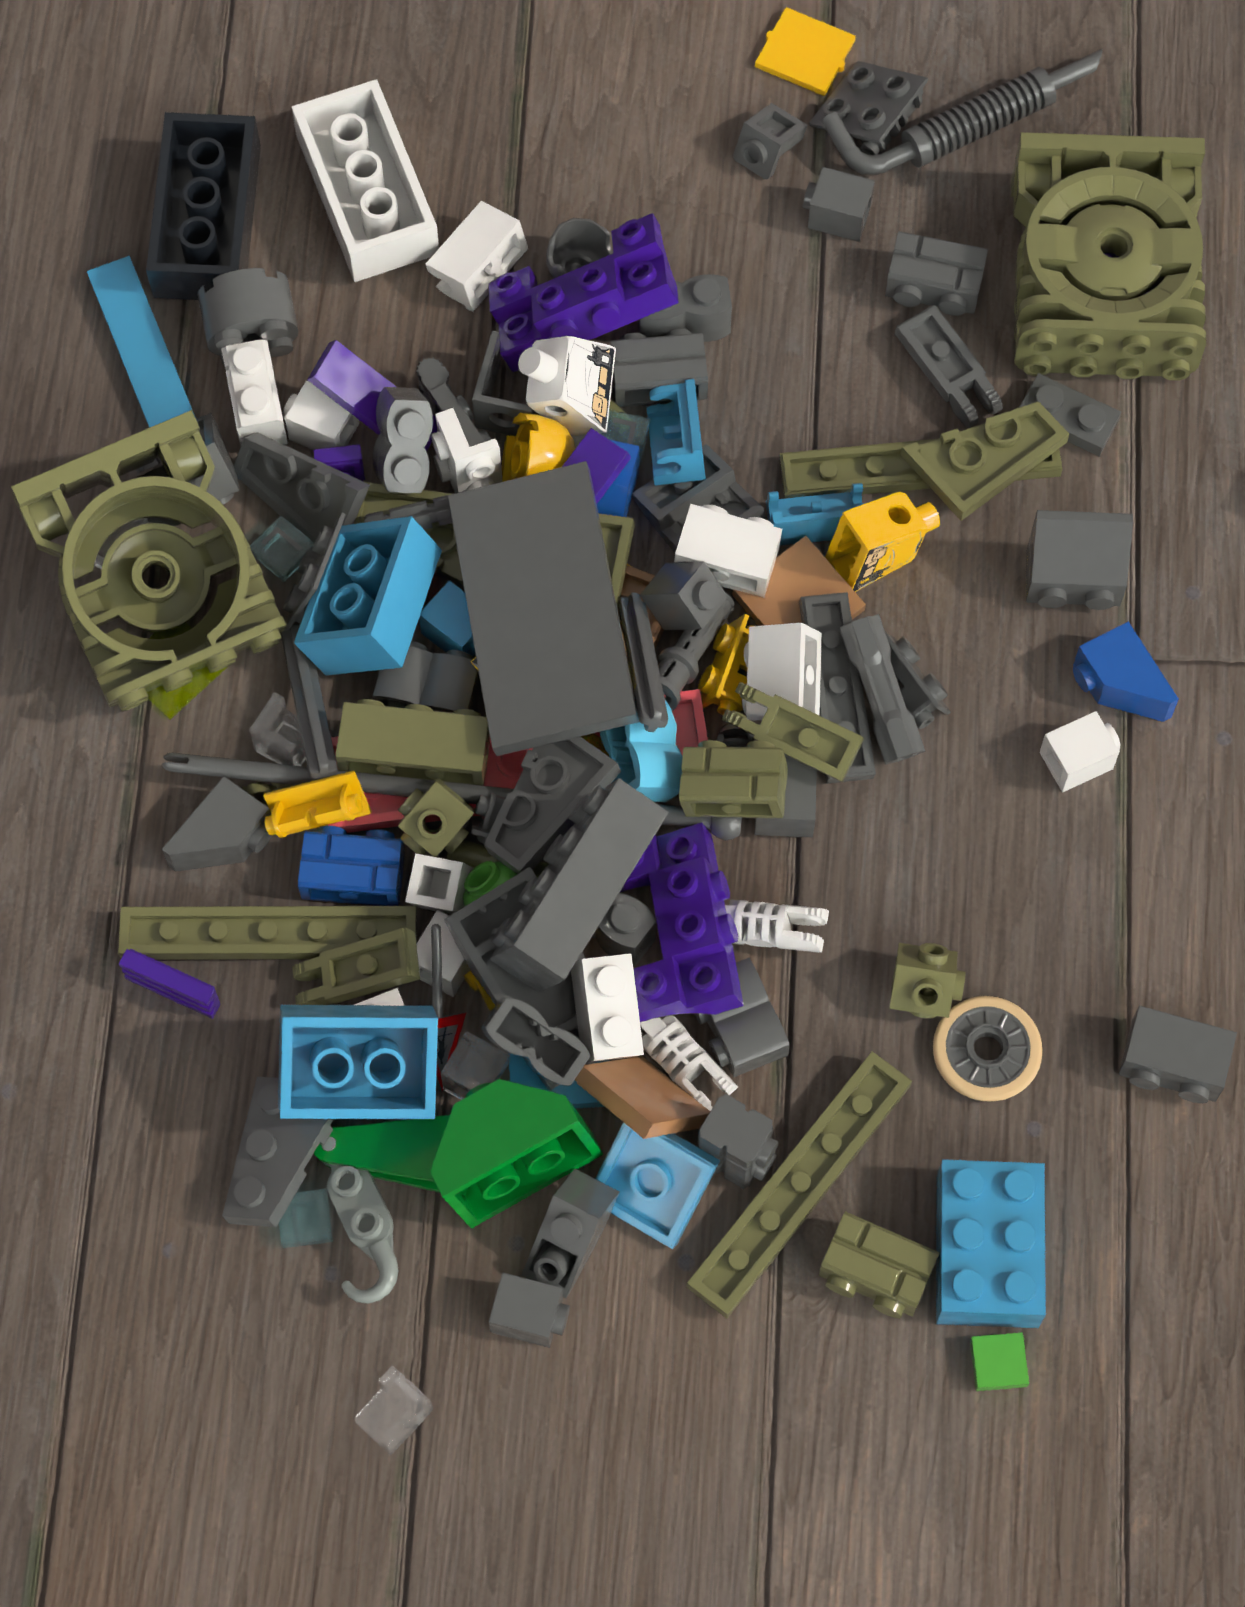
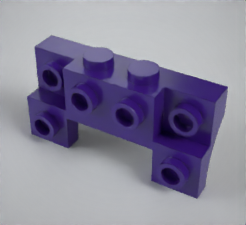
[488,213,679,372]
[620,822,744,1022]

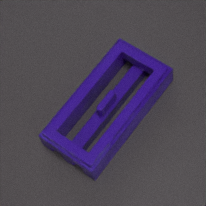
[119,948,221,1019]

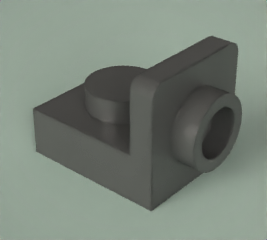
[733,103,808,180]

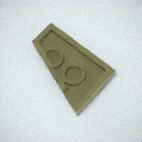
[900,401,1069,521]

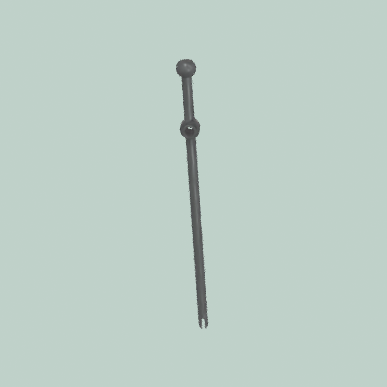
[162,752,742,841]

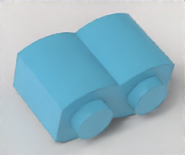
[600,700,683,802]

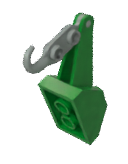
[314,1079,604,1304]

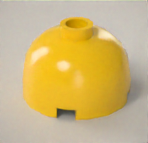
[502,412,575,482]

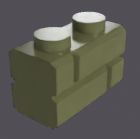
[679,740,788,818]
[819,1211,940,1319]

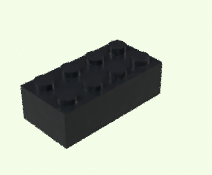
[146,112,261,300]

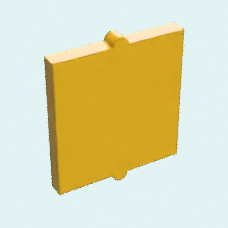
[755,7,856,96]

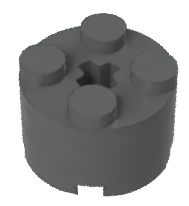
[197,268,299,365]

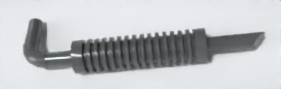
[821,48,1103,176]

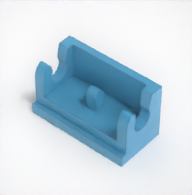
[647,379,706,486]
[766,483,866,545]

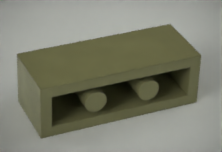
[335,699,491,786]

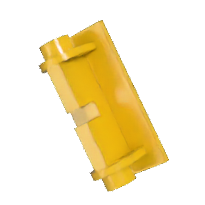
[698,614,753,715]
[263,770,372,838]

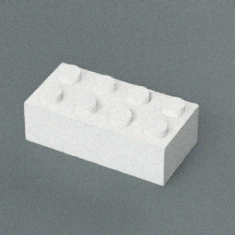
[291,79,439,282]

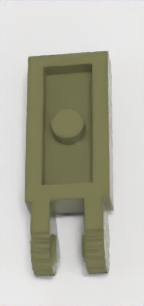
[722,682,864,782]
[292,928,420,1005]

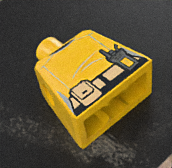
[825,491,940,592]

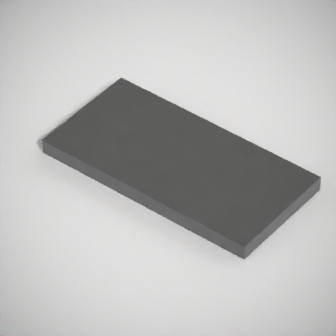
[448,461,639,756]

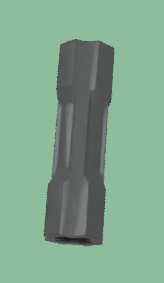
[839,614,925,765]

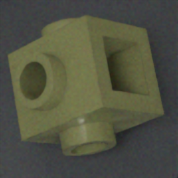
[398,778,475,857]
[889,943,966,1019]

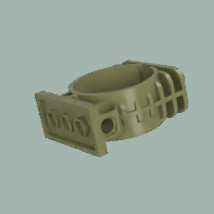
[1011,132,1206,381]
[11,410,287,712]

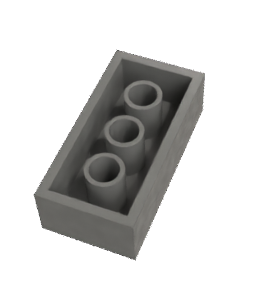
[489,778,669,993]

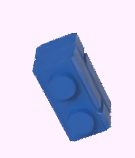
[298,826,405,906]

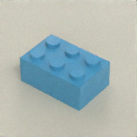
[294,516,442,676]
[278,1005,438,1119]
[936,1160,1046,1328]

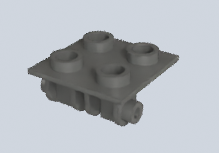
[809,61,929,155]
[283,513,346,631]

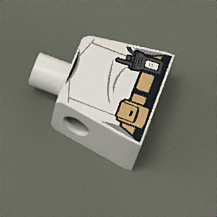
[518,336,616,437]

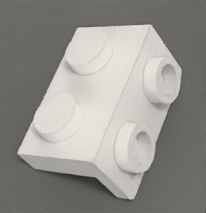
[431,408,503,493]

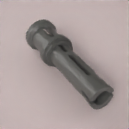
[657,593,735,711]

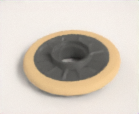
[933,996,1042,1102]

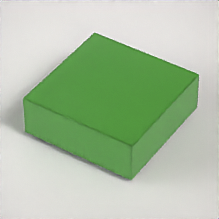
[970,1332,1029,1391]

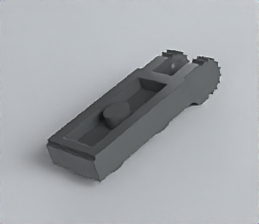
[895,305,1003,428]
[416,357,492,447]

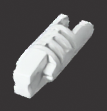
[725,900,829,953]
[640,1015,738,1111]

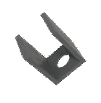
[472,331,539,436]

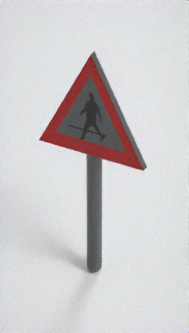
[431,924,467,1092]

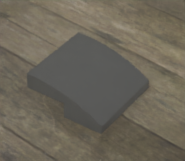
[632,444,766,552]

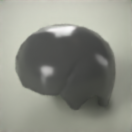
[546,218,613,279]

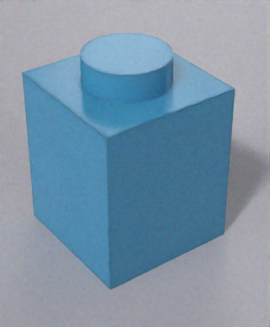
[419,580,476,656]

